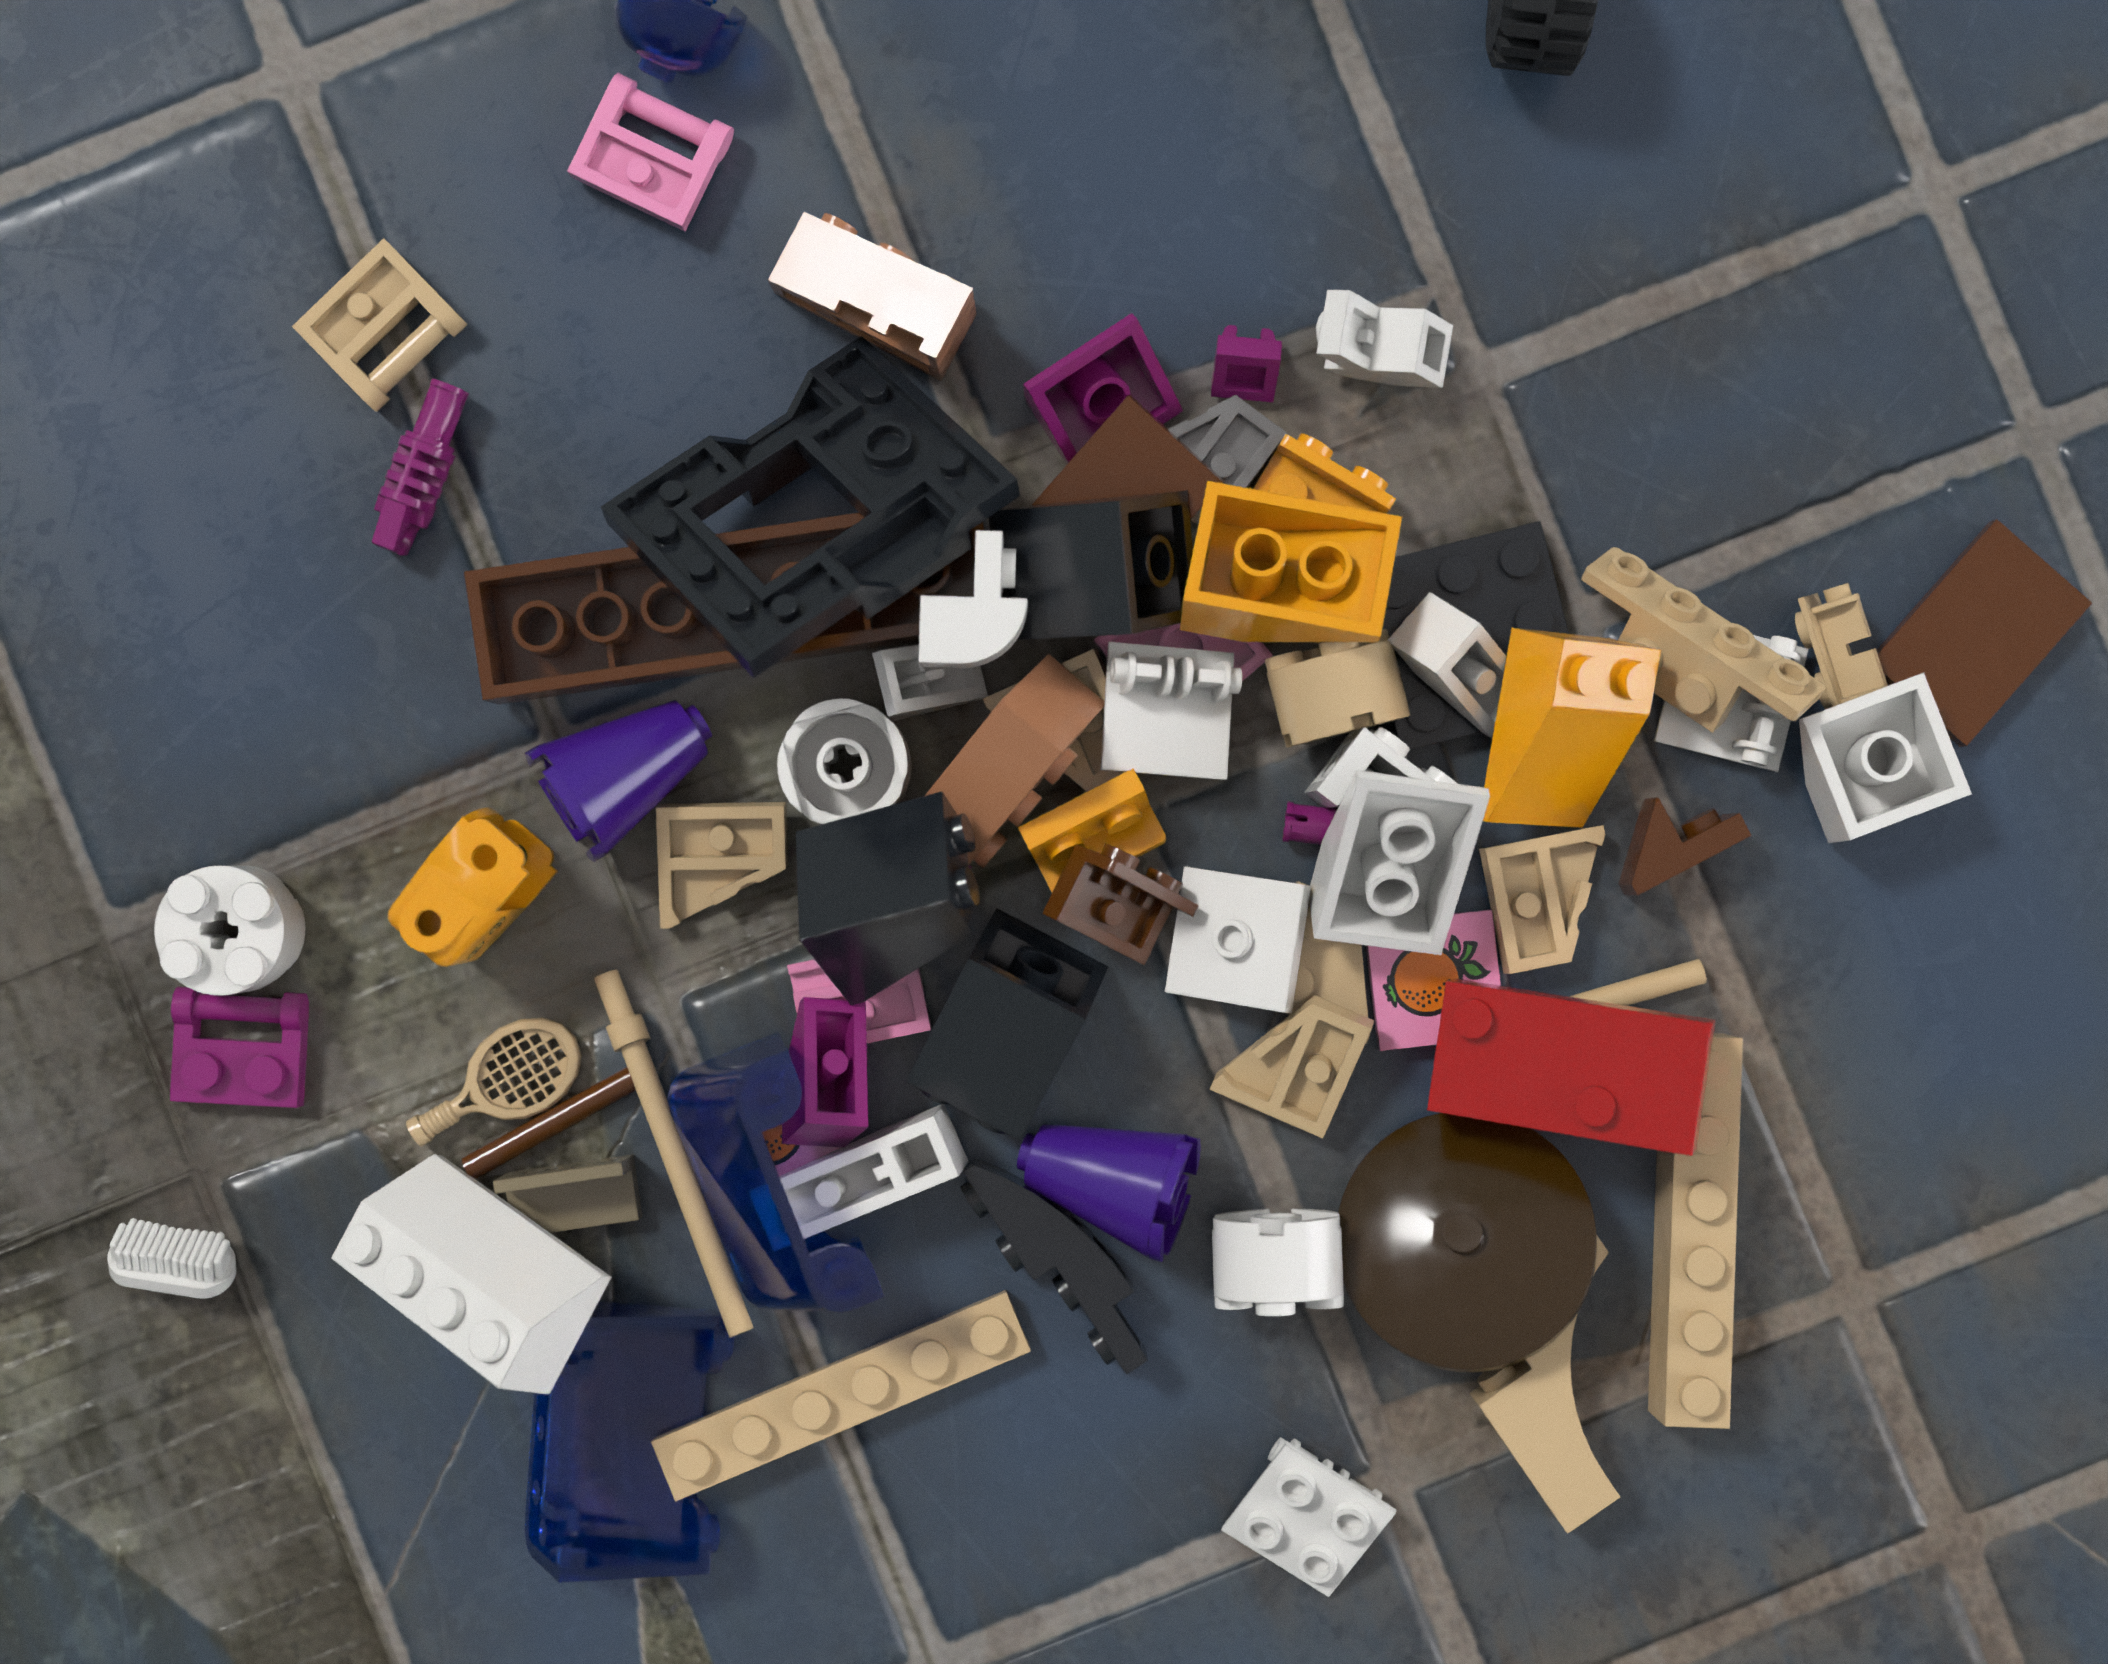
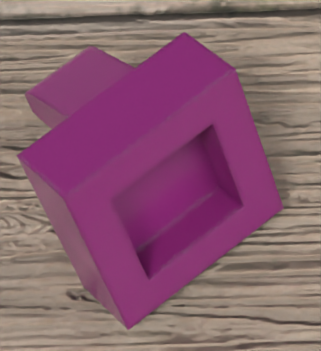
[1210,325,1282,403]

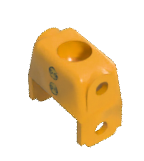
[388,807,559,967]

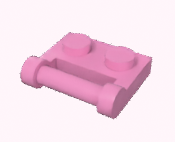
[567,73,734,232]

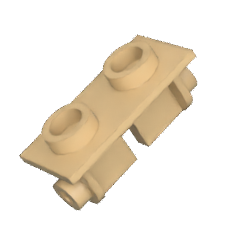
[1795,583,1888,709]

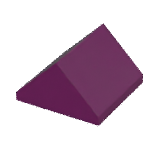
[1023,313,1183,464]

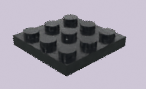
[1382,521,1569,750]

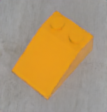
[1180,481,1402,642]
[1483,628,1661,828]

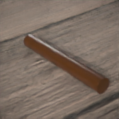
[462,1067,636,1179]

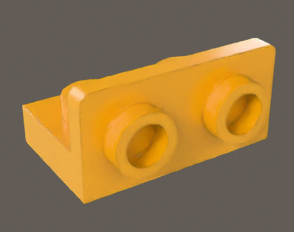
[1253,433,1396,514]
[1018,768,1166,892]

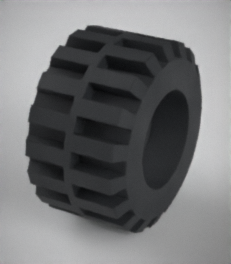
[1485,0,1598,76]

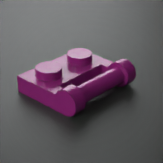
[170,986,309,1108]

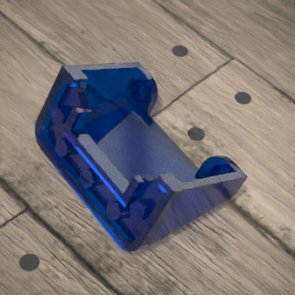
[668,1032,885,1312]
[525,1302,734,1583]

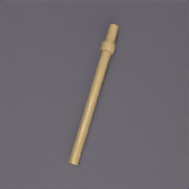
[594,970,754,1338]

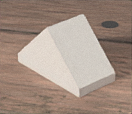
[872,644,988,721]

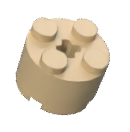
[1265,629,1411,748]

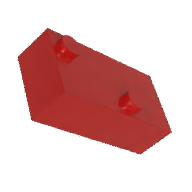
[1427,979,1716,1156]

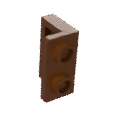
[1042,843,1199,965]

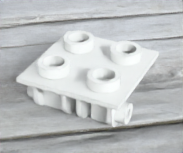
[1654,635,1808,772]
[1100,641,1242,780]
[1221,1437,1396,1597]

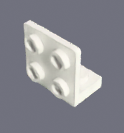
[1304,726,1457,808]

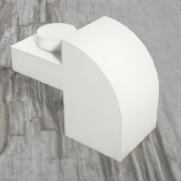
[1316,290,1453,388]
[919,530,1028,668]

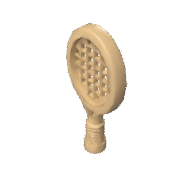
[406,1018,582,1147]

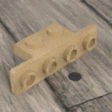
[1581,547,1826,733]

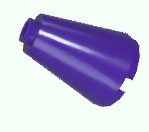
[525,700,712,862]
[1017,1124,1201,1262]

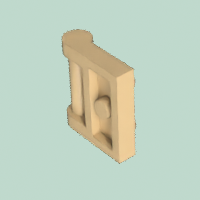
[292,238,468,412]

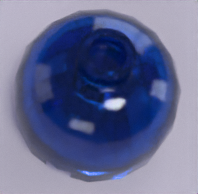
[614,0,748,83]

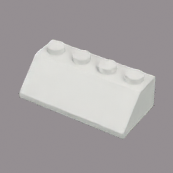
[331,1154,611,1395]

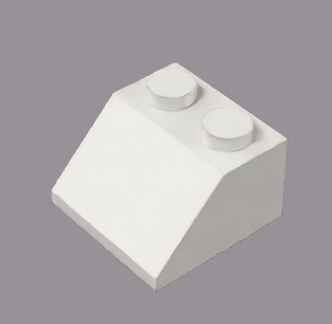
[1799,673,1972,843]

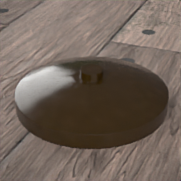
[1338,1113,1597,1372]

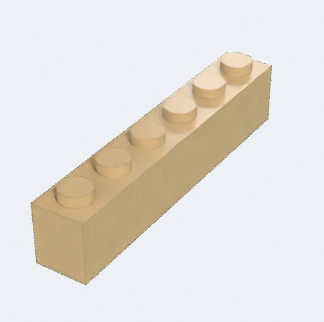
[1648,1033,1743,1429]

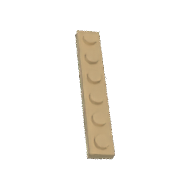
[651,1290,1031,1502]

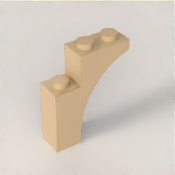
[1469,1236,1620,1534]

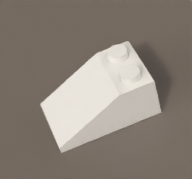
[1309,770,1490,955]

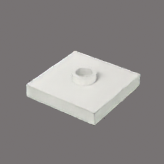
[1165,866,1311,1013]

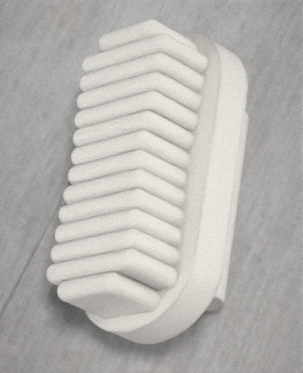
[107,1218,237,1299]

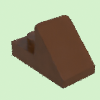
[1618,797,1752,896]

